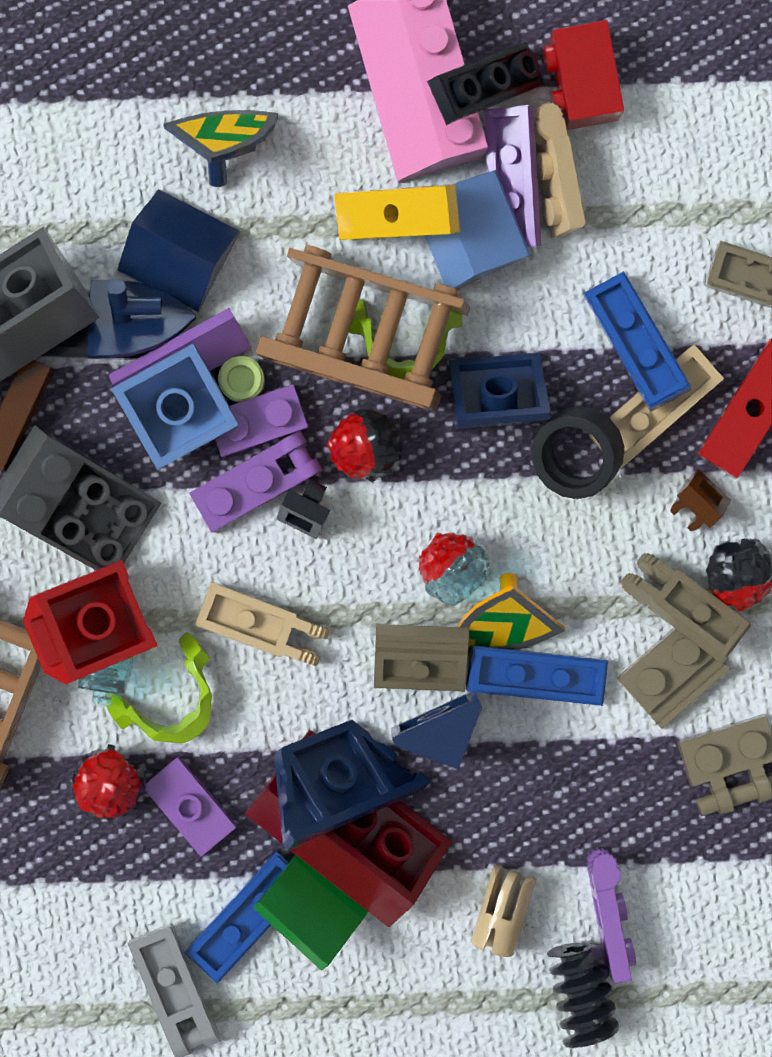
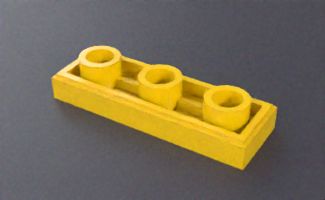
[334,184,460,240]

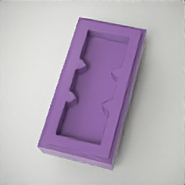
[145,756,237,857]

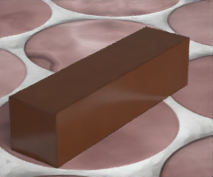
[0,360,55,472]

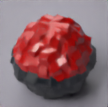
[327,409,402,482]
[706,538,772,612]
[72,744,146,821]

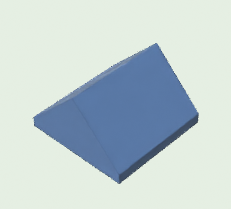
[424,170,531,289]
[111,343,239,470]

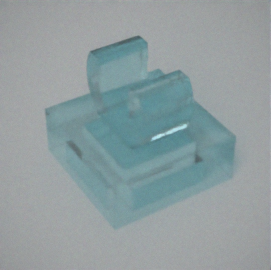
[78,656,134,706]

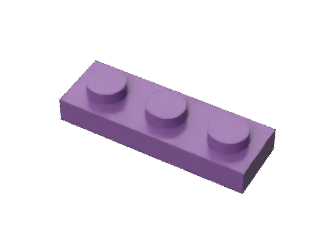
[484,105,542,247]

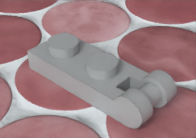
[128,923,220,1057]

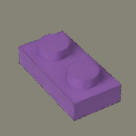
[215,384,308,457]

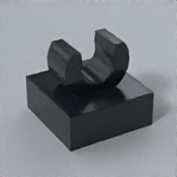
[276,479,330,540]

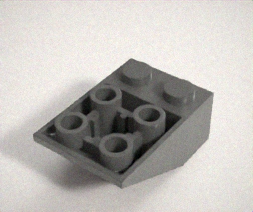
[0,425,161,570]

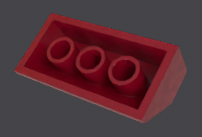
[245,729,452,928]

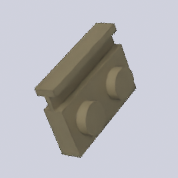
[374,624,469,691]
[617,628,730,729]

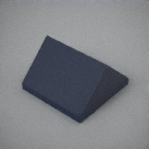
[117,189,240,312]
[449,353,551,431]
[391,692,482,770]

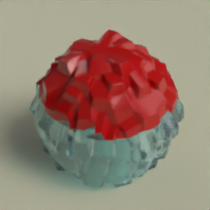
[419,532,492,606]

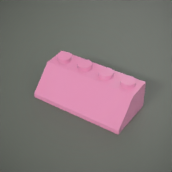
[348,0,488,182]

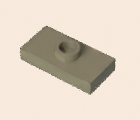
[704,240,772,308]

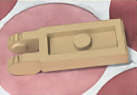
[534,102,586,238]
[195,582,330,666]

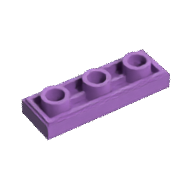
[109,308,252,386]

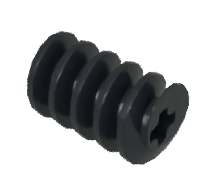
[547,943,619,1048]

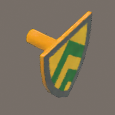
[457,573,565,652]

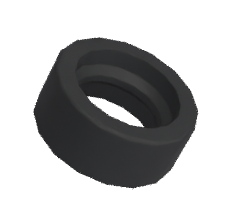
[531,406,625,499]

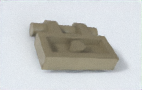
[677,714,772,816]

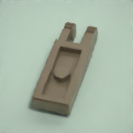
[621,553,751,663]

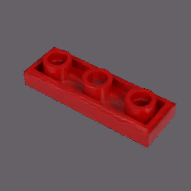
[696,338,772,479]

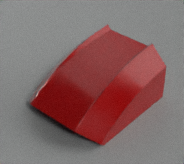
[23,560,158,684]

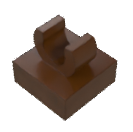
[670,469,731,531]

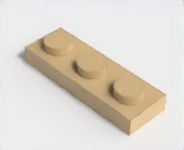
[588,344,724,469]

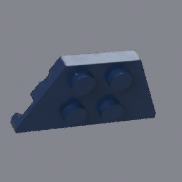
[274,719,430,851]

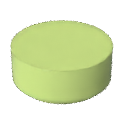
[218,356,265,402]

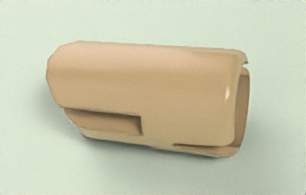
[471,864,537,957]

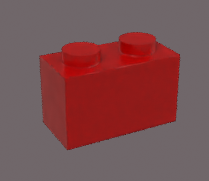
[543,20,624,130]

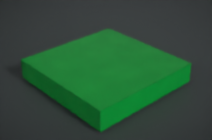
[253,855,368,971]

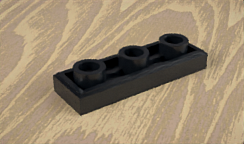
[427,42,544,125]

